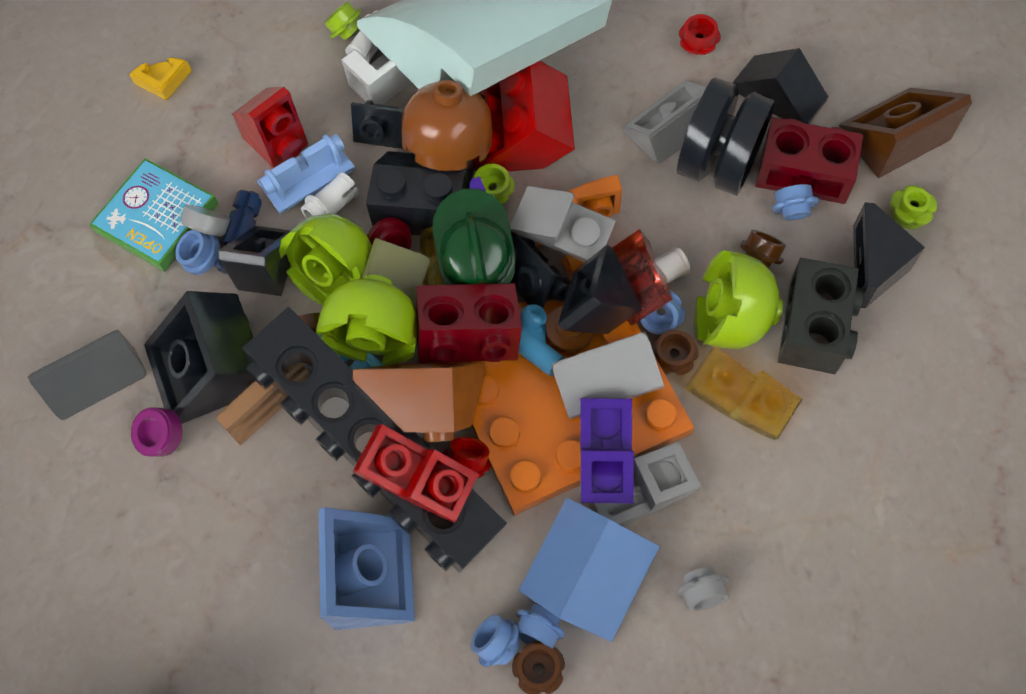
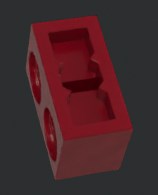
[755,117,863,204]
[416,283,522,364]

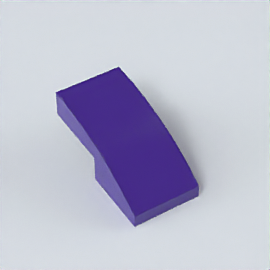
[580,398,634,504]

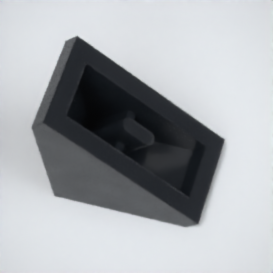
[732,48,829,124]
[853,202,925,308]
[219,226,291,297]
[558,244,642,334]

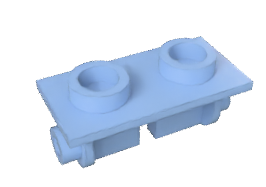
[257,134,356,214]

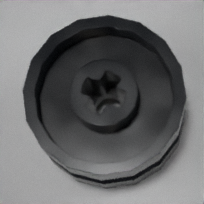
[676,77,776,196]

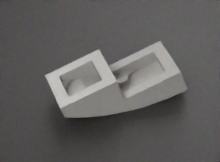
[588,442,701,526]

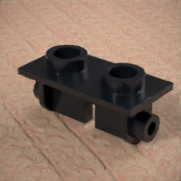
[351,100,408,150]
[510,232,571,308]

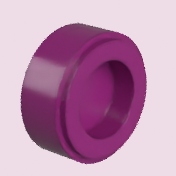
[131,407,182,457]

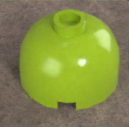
[279,213,372,305]
[694,250,783,349]
[316,275,418,364]

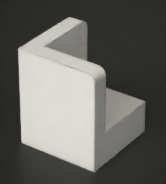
[341,50,412,105]

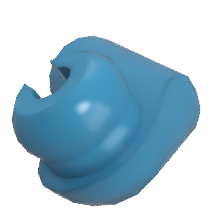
[519,304,565,377]

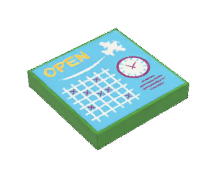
[89,158,219,272]

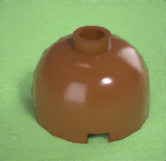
[402,80,493,171]

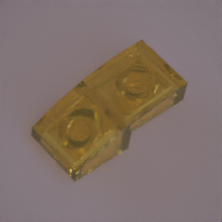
[685,346,803,440]

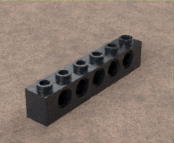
[242,306,507,573]

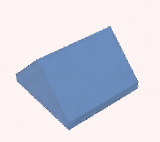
[519,498,660,642]
[319,507,415,630]

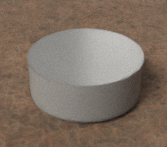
[180,204,230,236]

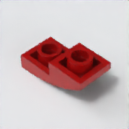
[352,424,479,522]

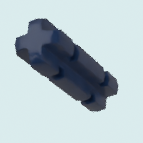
[215,190,262,274]

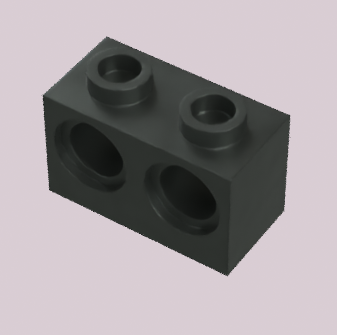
[777,257,864,374]

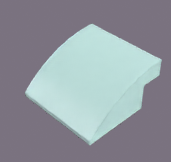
[357,0,612,96]

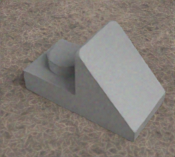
[510,186,616,262]

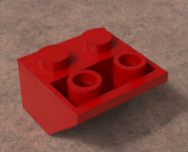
[474,61,575,172]

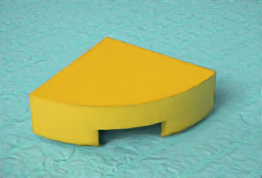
[129,57,192,101]

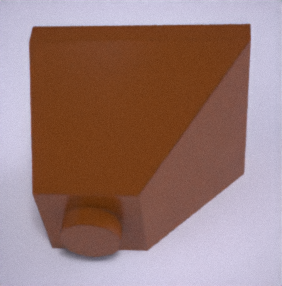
[353,362,485,442]

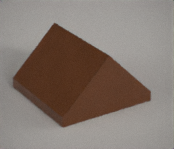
[839,88,972,178]

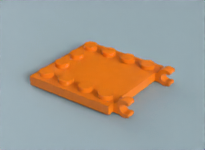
[471,254,694,516]

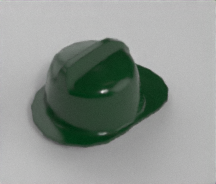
[433,189,515,285]

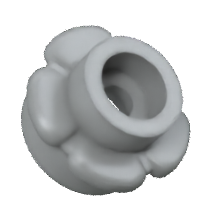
[679,567,729,611]

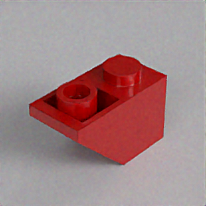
[232,87,309,168]

